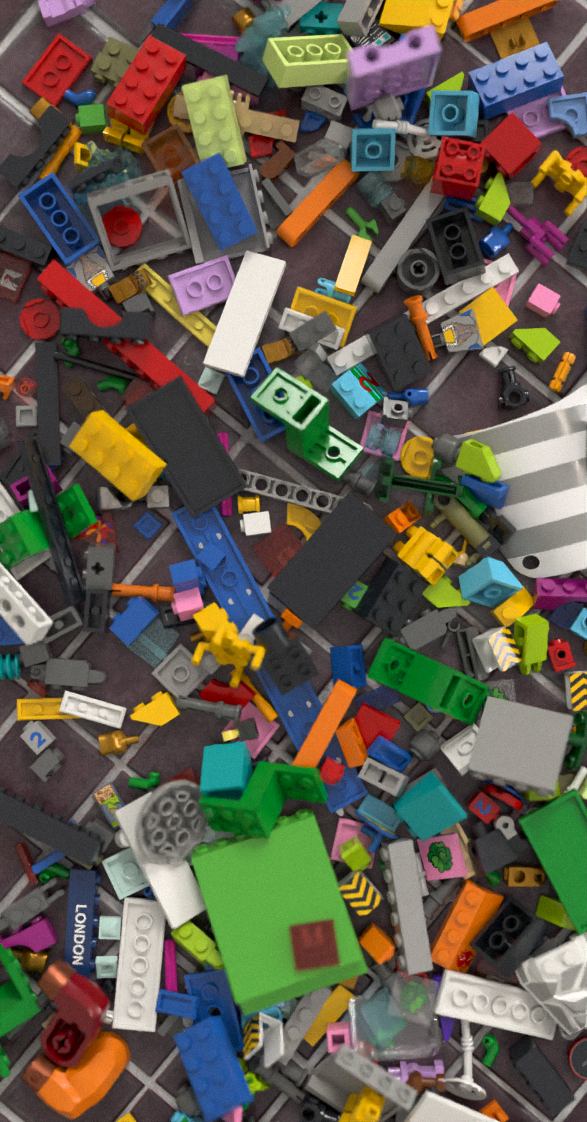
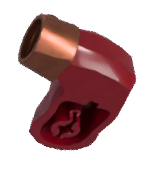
[37,959,110,1068]

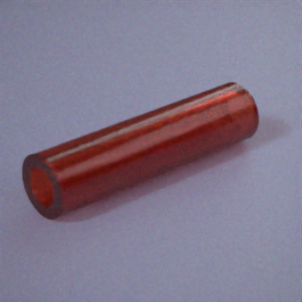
[14,842,40,885]

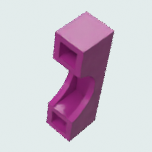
[532,578,587,610]
[0,915,59,969]

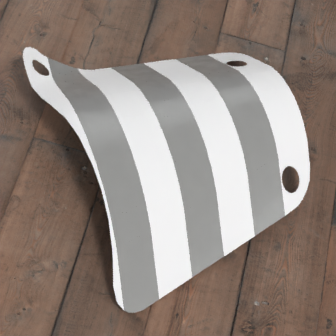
[441,384,587,578]

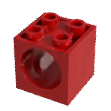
[480,112,542,180]
[430,137,486,201]

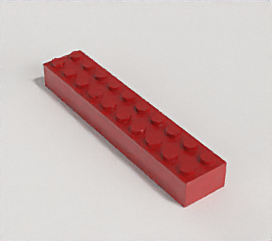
[37,260,217,417]

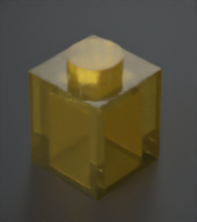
[400,156,435,184]

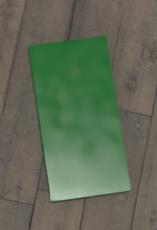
[518,788,587,935]

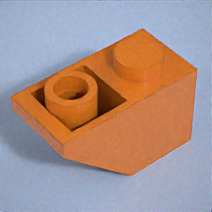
[382,500,422,534]
[359,922,394,965]

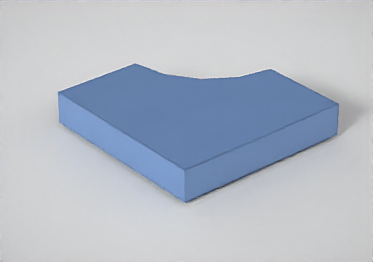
[546,92,587,139]

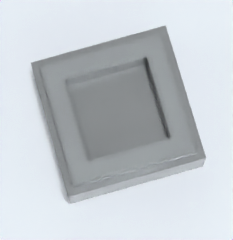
[16,405,38,428]

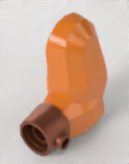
[20,1031,131,1119]

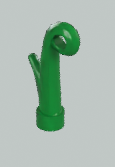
[426,474,488,520]

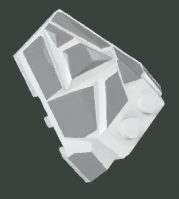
[515,931,587,1035]

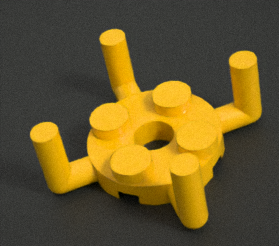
[529,150,587,217]
[191,623,265,688]

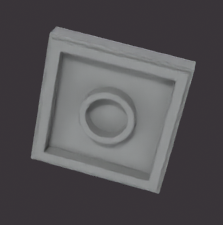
[151,643,210,699]

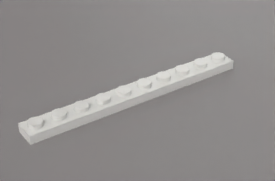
[326,253,519,376]

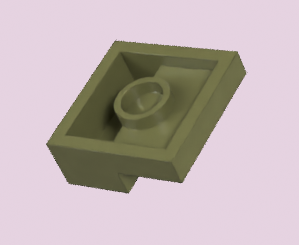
[91,36,139,89]

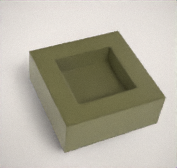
[403,702,433,732]

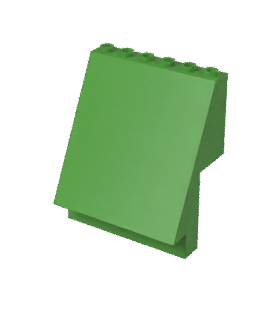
[191,809,368,1016]

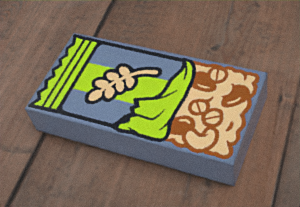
[92,781,126,829]

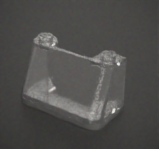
[348,991,441,1062]

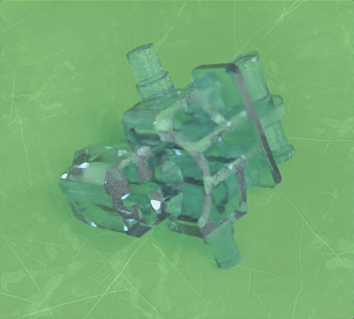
[235,5,291,88]
[73,141,146,208]

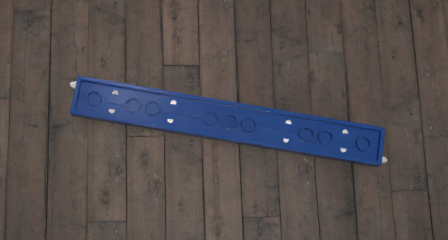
[171,506,369,816]

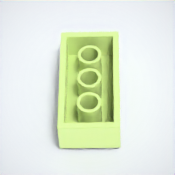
[262,34,353,88]
[182,74,247,168]

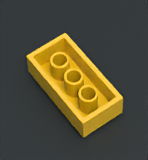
[69,410,167,501]

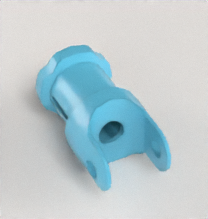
[315,278,351,304]

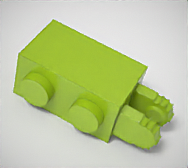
[514,614,549,675]
[171,920,225,971]

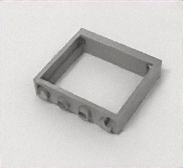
[87,169,192,271]

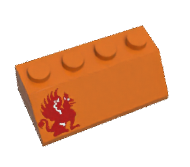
[430,879,504,973]

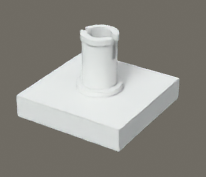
[440,722,479,775]

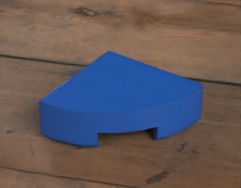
[299,110,327,133]

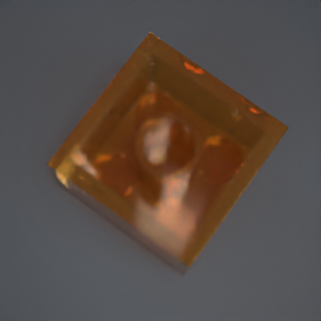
[141,123,199,188]

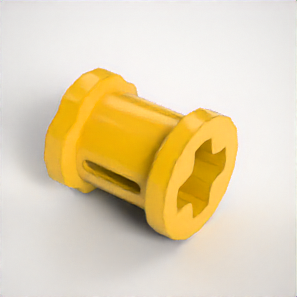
[238,494,260,514]

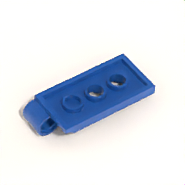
[184,953,244,1052]

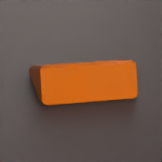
[335,718,368,768]

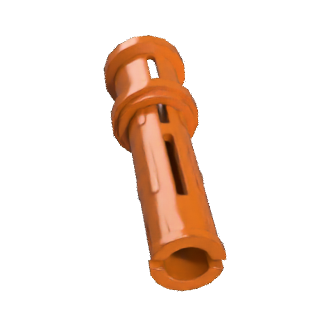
[404,295,437,361]
[112,583,177,603]

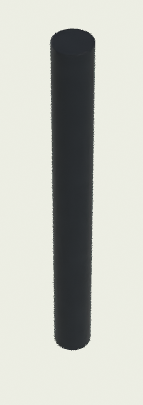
[53,350,137,382]

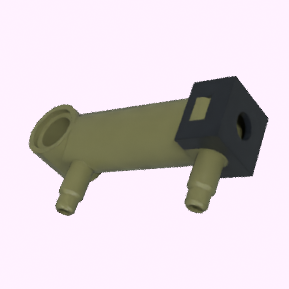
[429,494,501,567]

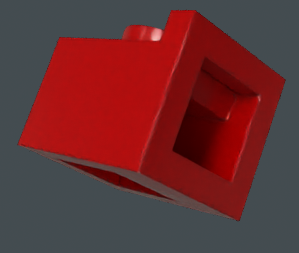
[547,638,576,672]
[319,756,346,786]

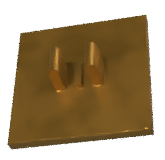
[490,17,540,60]

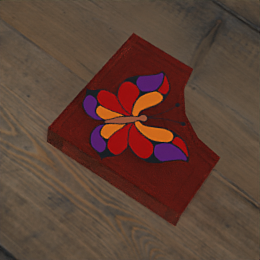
[73,511,120,553]

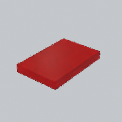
[21,33,93,108]

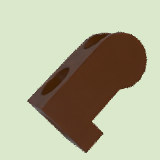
[260,140,296,183]

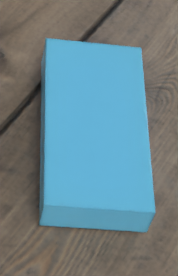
[357,793,400,832]

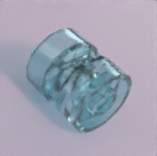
[357,171,396,210]
[364,421,402,457]

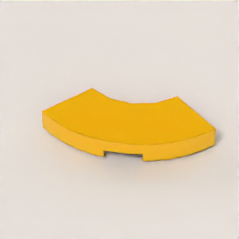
[287,503,322,541]

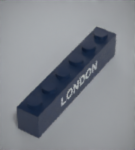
[64,865,102,982]

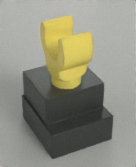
[222,717,260,742]

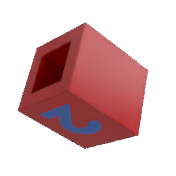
[465,788,501,824]

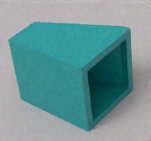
[200,741,252,801]
[392,771,468,841]

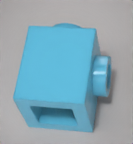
[567,607,587,640]

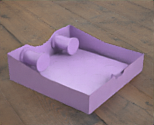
[346,25,441,111]

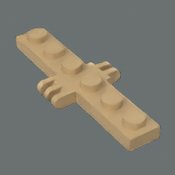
[173,90,300,142]

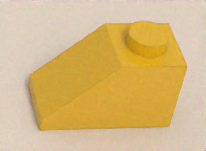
[490,585,533,627]

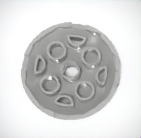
[135,780,207,864]

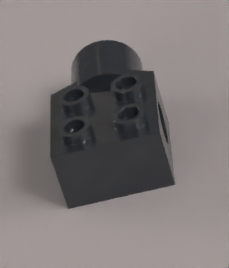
[252,617,319,696]

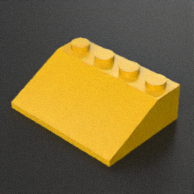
[378,0,454,43]

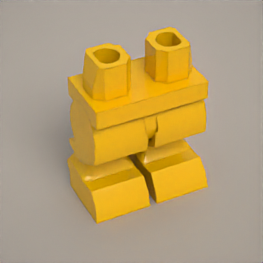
[102,118,156,155]
[393,525,459,587]
[339,1084,386,1122]

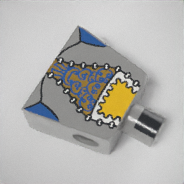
[66,246,116,301]
[432,309,484,353]

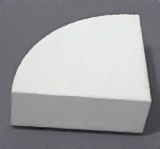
[306,343,328,362]
[478,346,508,368]

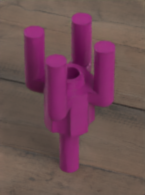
[506,204,569,267]

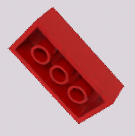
[106,35,187,136]

